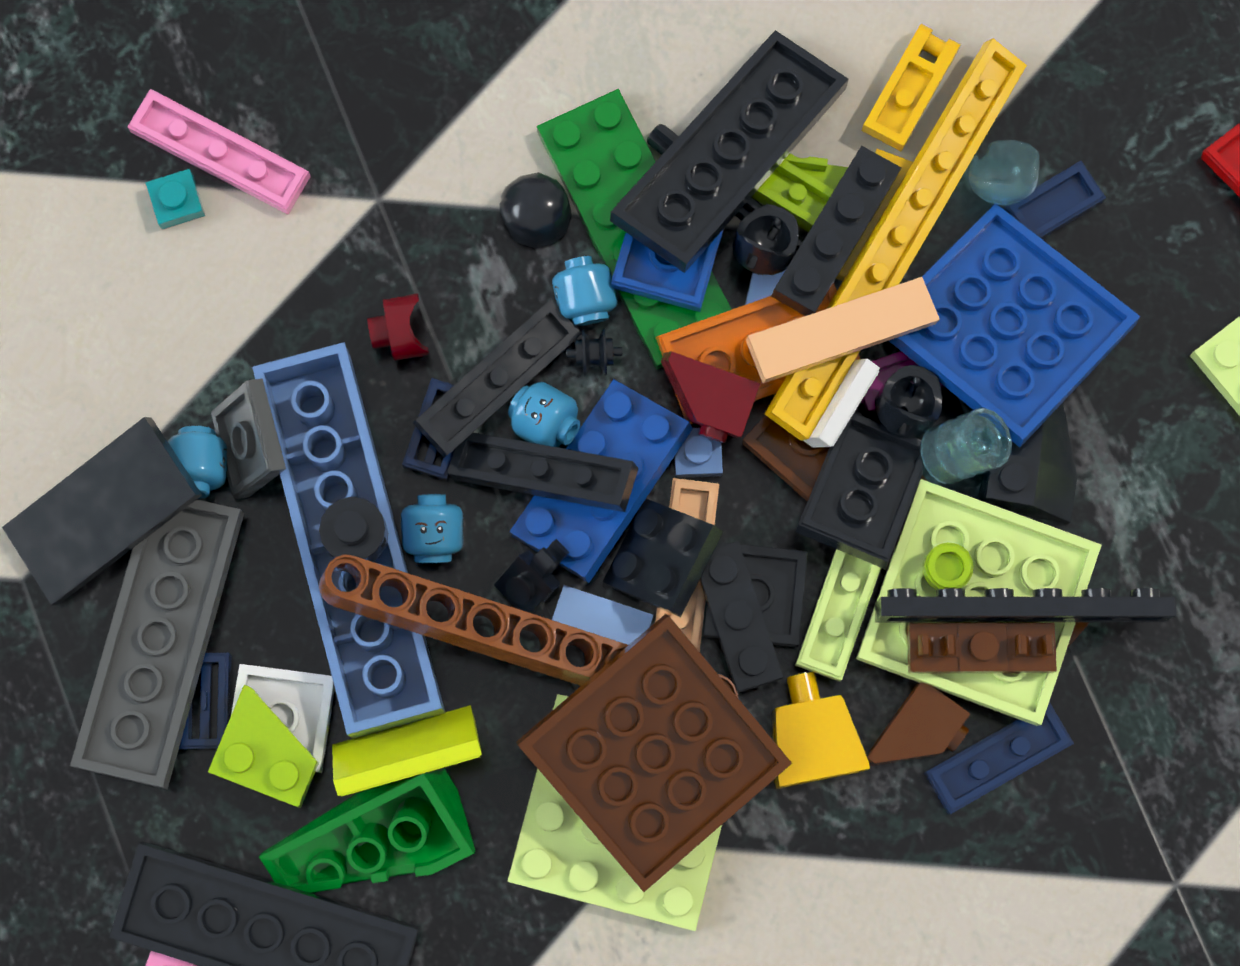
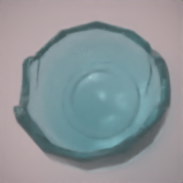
[968,140,1040,205]

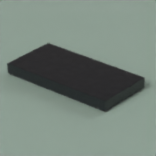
[2,417,202,605]

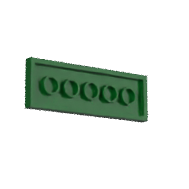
[537,88,732,370]

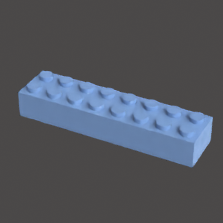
[252,342,445,739]

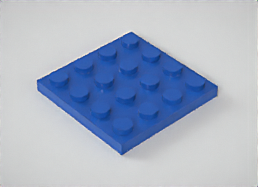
[889,203,1140,447]

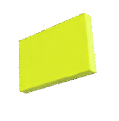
[332,705,482,797]

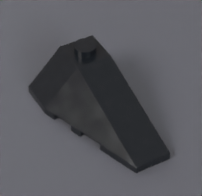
[978,402,1077,524]

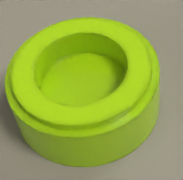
[923,543,974,590]

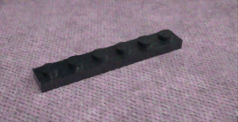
[875,588,1176,623]

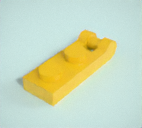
[861,23,961,152]

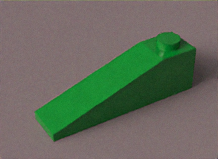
[259,768,475,893]

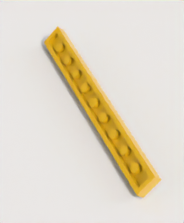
[764,38,1027,441]

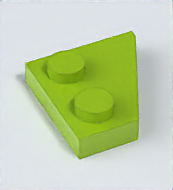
[752,154,848,232]
[208,685,319,808]

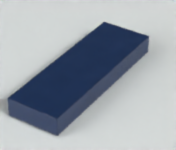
[924,702,1074,815]

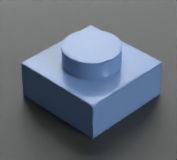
[674,428,723,478]

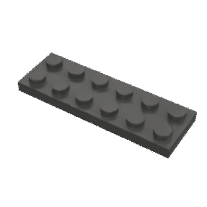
[70,500,244,789]

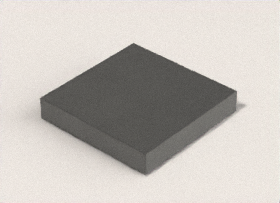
[211,378,286,499]

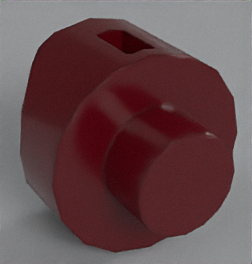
[367,293,429,361]

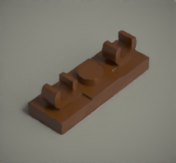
[907,623,1057,673]

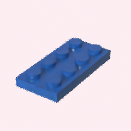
[510,379,693,583]

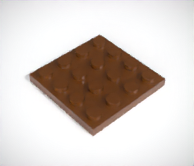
[516,614,792,892]

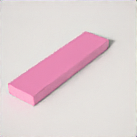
[128,89,311,215]

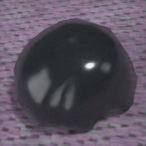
[499,172,572,248]

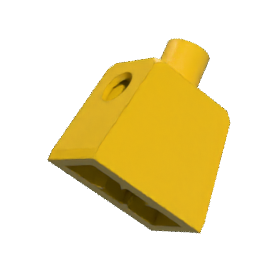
[772,672,870,789]

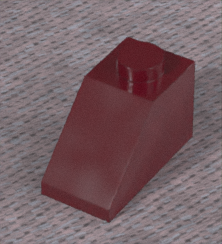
[661,351,760,443]

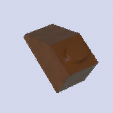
[866,682,970,766]

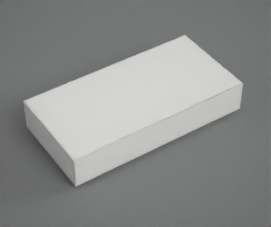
[803,358,880,448]

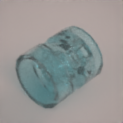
[921,408,1012,484]

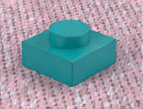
[145,169,205,229]

